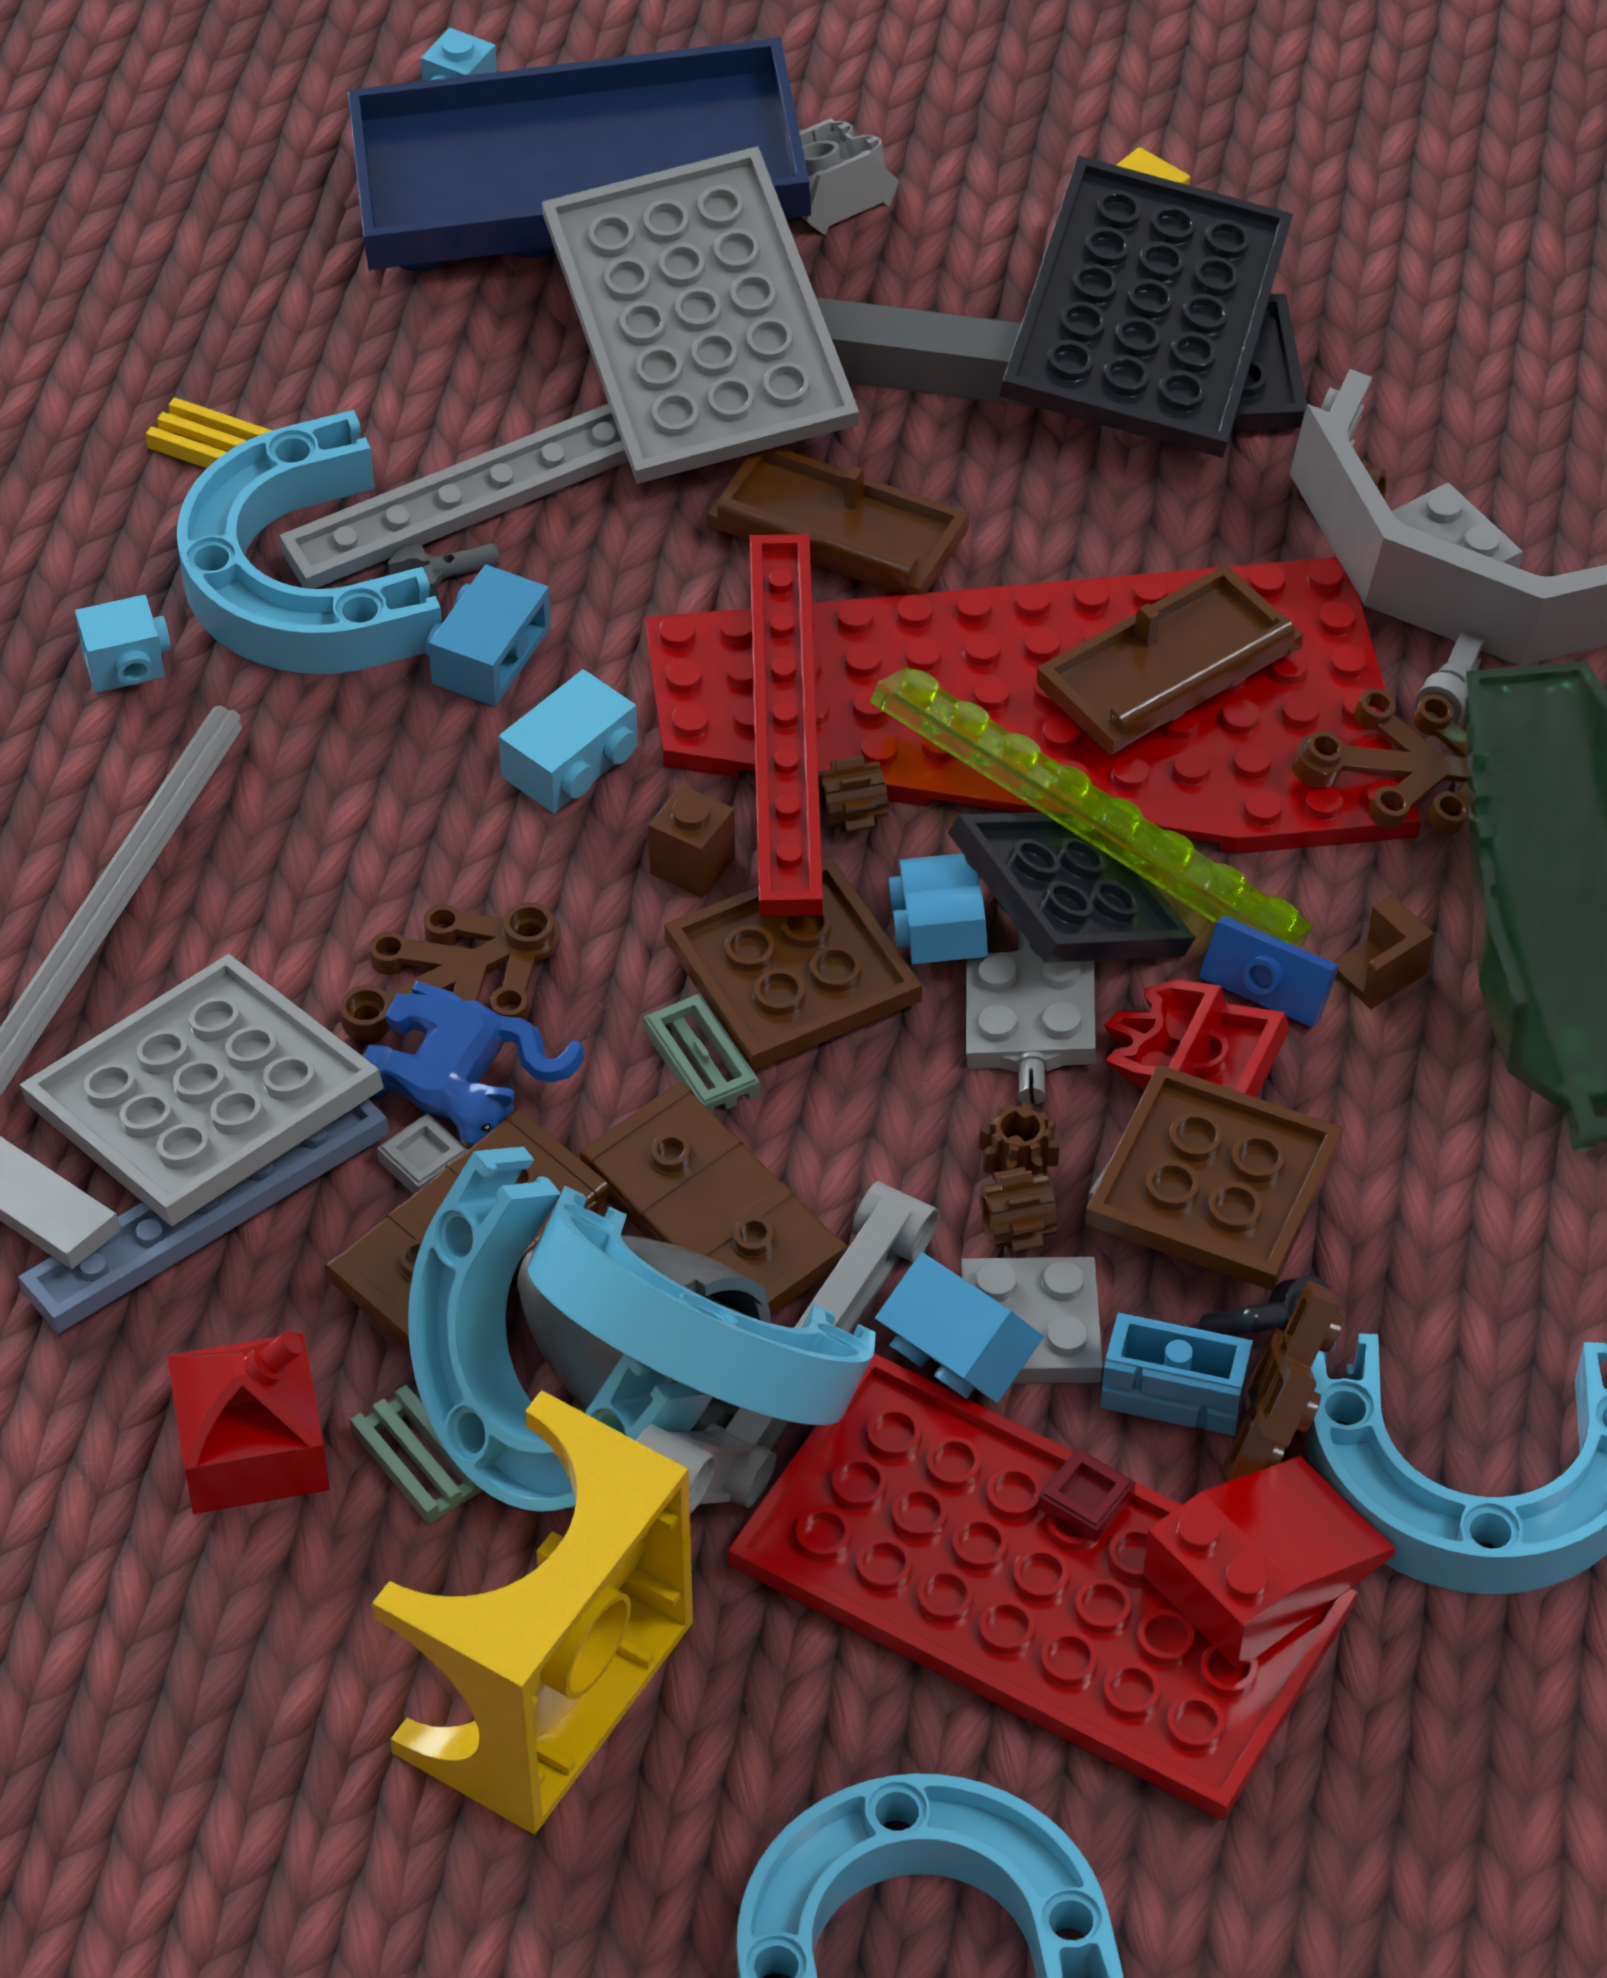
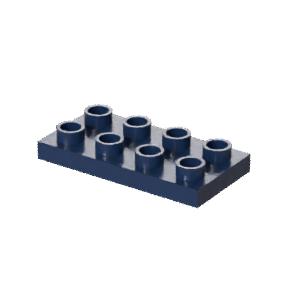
[347,37,811,271]

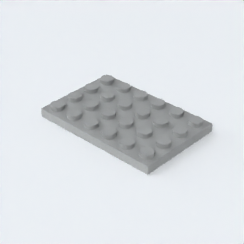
[542,146,859,484]

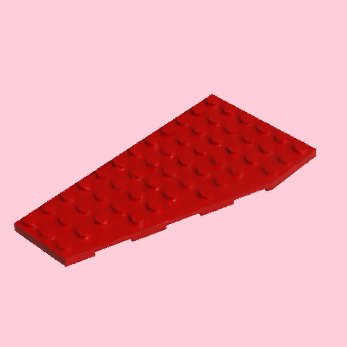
[645,557,1421,854]

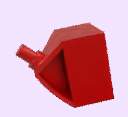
[167,1330,330,1514]

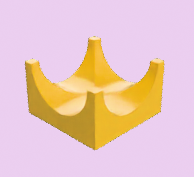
[372,1390,693,1835]

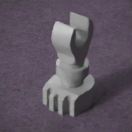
[1416,633,1485,725]

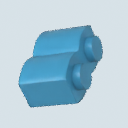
[888,853,988,964]

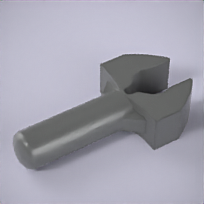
[388,542,501,599]

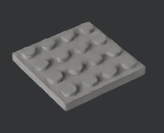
[20,954,384,1226]

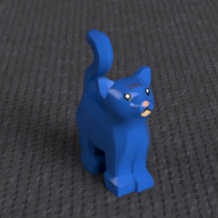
[363,981,585,1149]

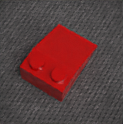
[1143,1456,1396,1671]

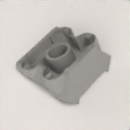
[800,118,899,235]

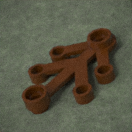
[1292,688,1528,834]
[340,903,561,1044]

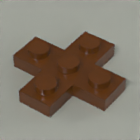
[1223,1280,1344,1482]

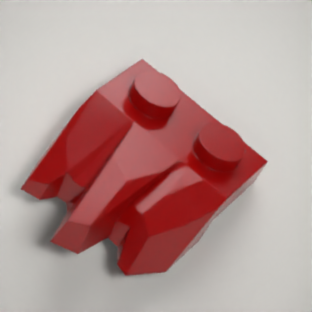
[1103,980,1290,1098]

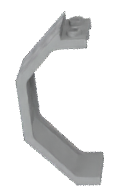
[1290,369,1607,666]

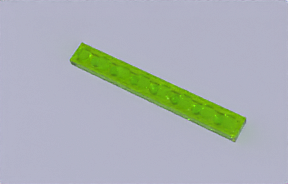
[870,667,1314,948]

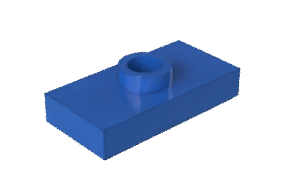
[1199,916,1339,1027]

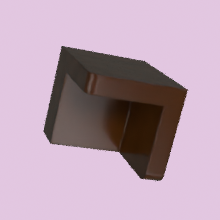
[1333,895,1434,1009]

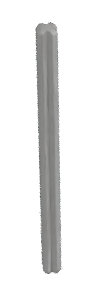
[0,705,242,1096]

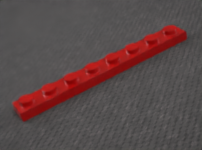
[750,534,823,917]

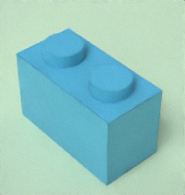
[498,669,638,814]

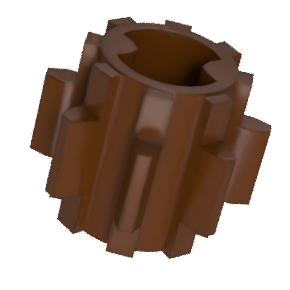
[818,755,888,832]
[979,1103,1060,1178]
[979,1167,1058,1252]

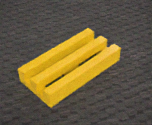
[145,397,273,468]

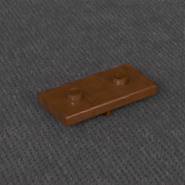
[707,447,969,595]
[1036,564,1303,755]
[580,1081,849,1316]
[324,1108,609,1351]

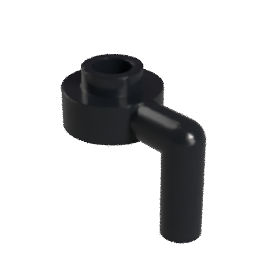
[1199,1275,1338,1336]

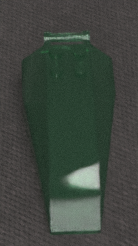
[1465,661,1607,1151]

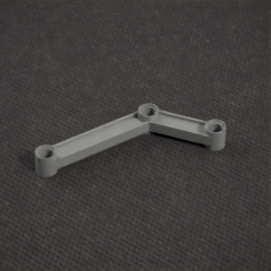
[636,1181,939,1513]

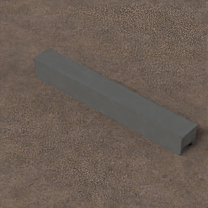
[816,297,1035,407]

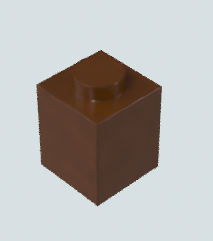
[648,785,735,898]

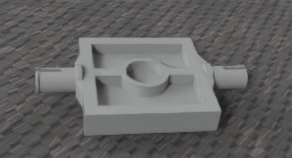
[966,926,1096,1105]

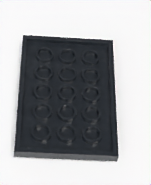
[999,155,1293,458]

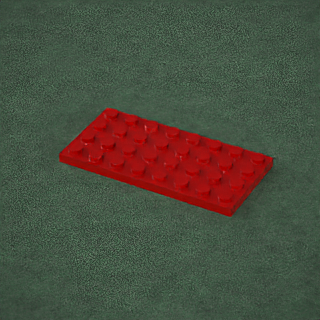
[728,1353,1357,1821]

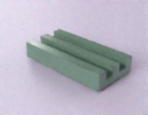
[643,993,760,1115]
[349,1385,483,1525]

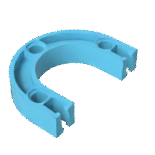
[177,410,442,674]
[408,1147,713,1512]
[527,1186,876,1425]
[1306,1333,1607,1594]
[737,1774,1124,1978]

